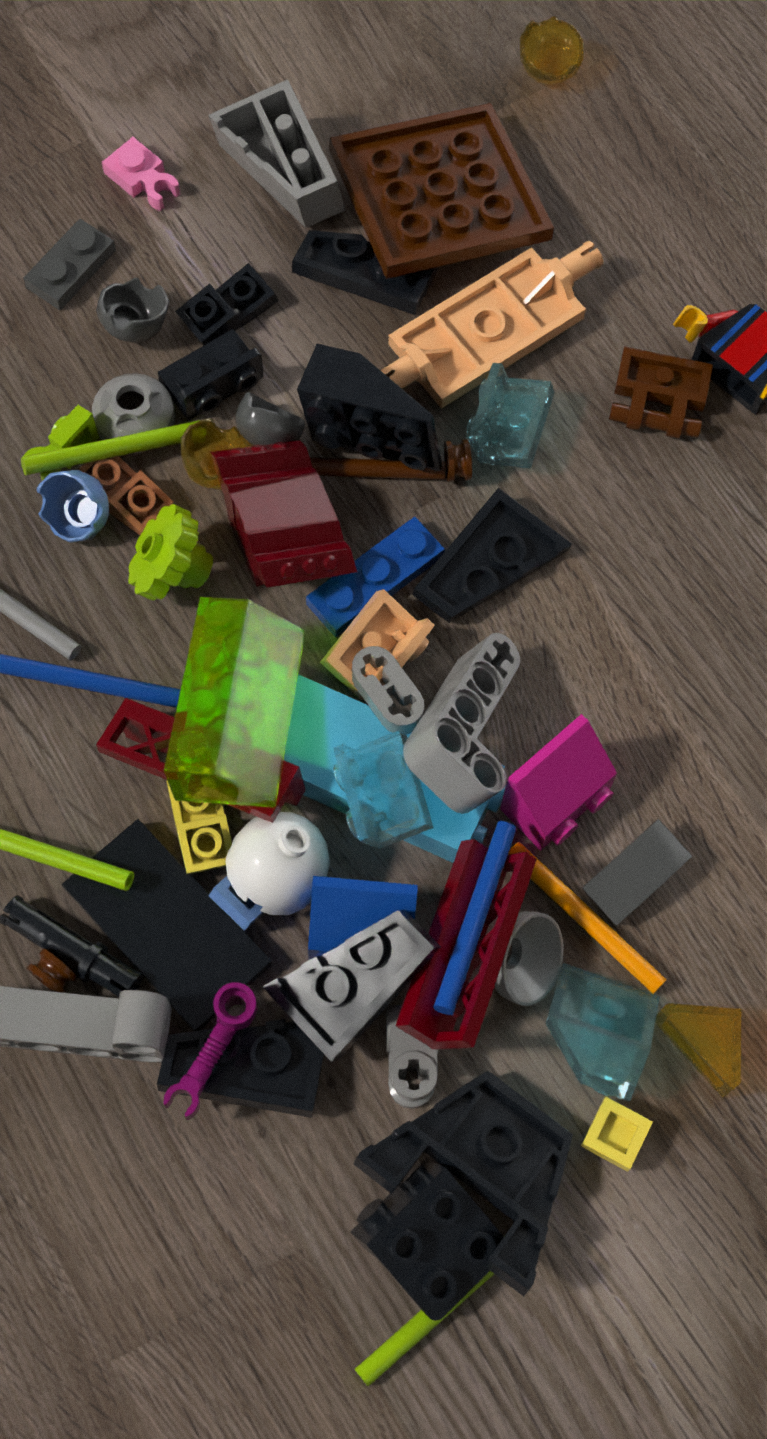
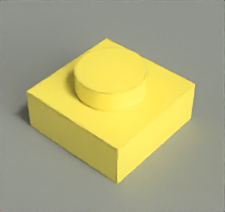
[581,1097,653,1172]

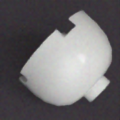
[225,812,330,915]

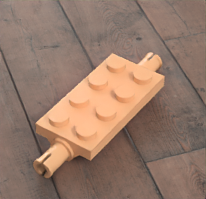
[380,241,603,409]

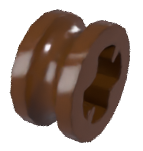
[444,439,472,482]
[26,948,78,993]

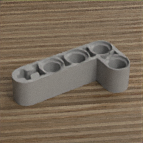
[403,633,520,814]
[0,986,172,1063]

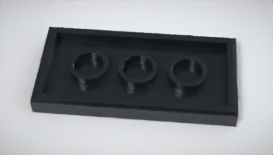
[61,819,272,1031]

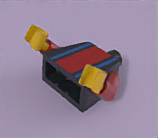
[673,304,767,415]

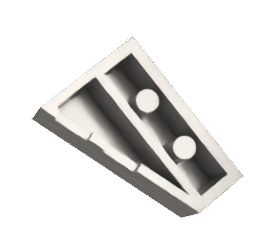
[208,79,345,228]

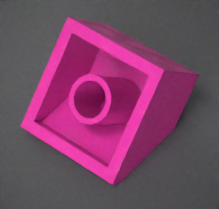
[500,714,617,851]

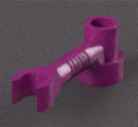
[164,982,257,1120]

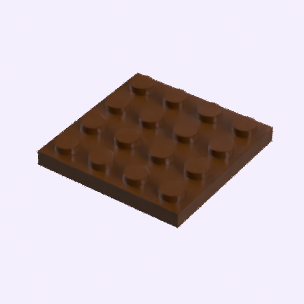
[329,103,554,279]

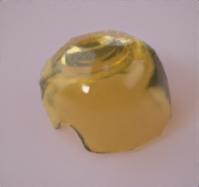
[520,16,584,85]
[181,418,251,490]

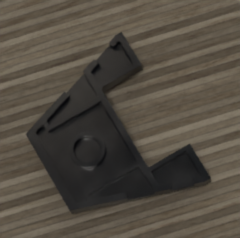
[354,1071,573,1297]

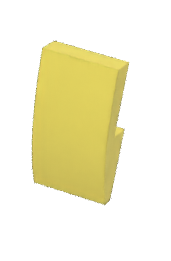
[166,771,232,874]

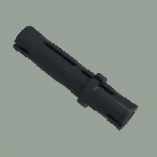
[0,895,144,997]

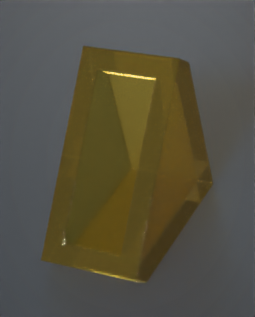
[653,1003,741,1098]

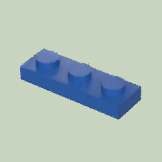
[306,516,445,638]

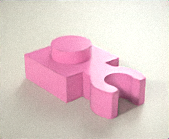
[102,137,180,211]

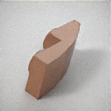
[78,456,174,535]

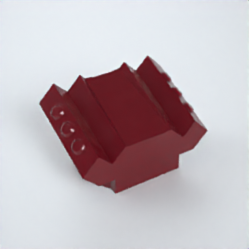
[210,440,357,588]

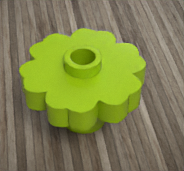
[128,504,213,601]

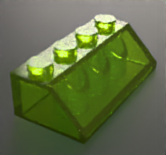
[164,597,305,808]

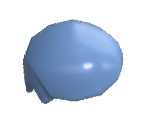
[36,470,109,543]

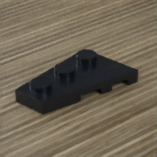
[292,230,440,315]
[157,1019,324,1118]

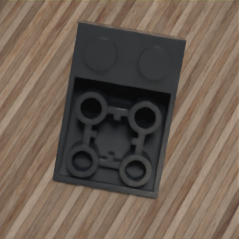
[297,343,442,472]

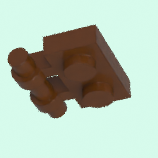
[609,346,713,439]

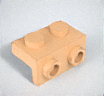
[320,589,435,700]

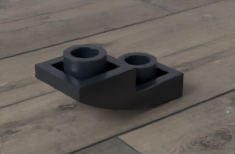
[175,263,279,346]

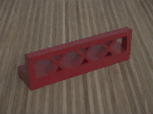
[96,698,306,823]
[395,839,537,1050]

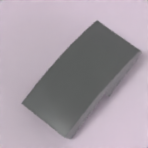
[583,818,692,926]

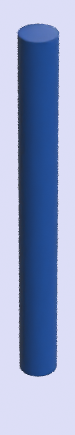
[0,654,183,708]
[433,821,517,1015]

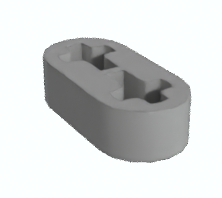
[352,646,424,734]

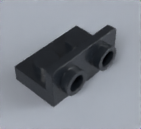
[157,329,264,420]

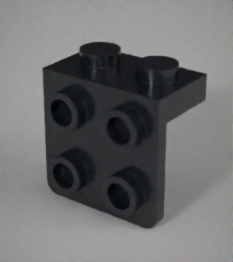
[350,1158,504,1320]

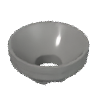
[92,373,175,452]
[494,911,564,1006]

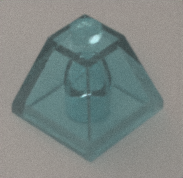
[545,963,660,1101]

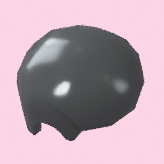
[96,278,170,343]
[236,392,305,446]

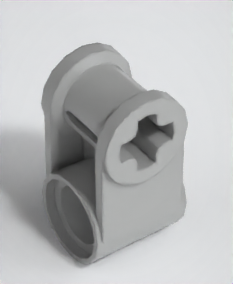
[386,1005,439,1109]

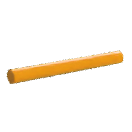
[508,841,667,994]

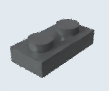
[23,218,116,310]

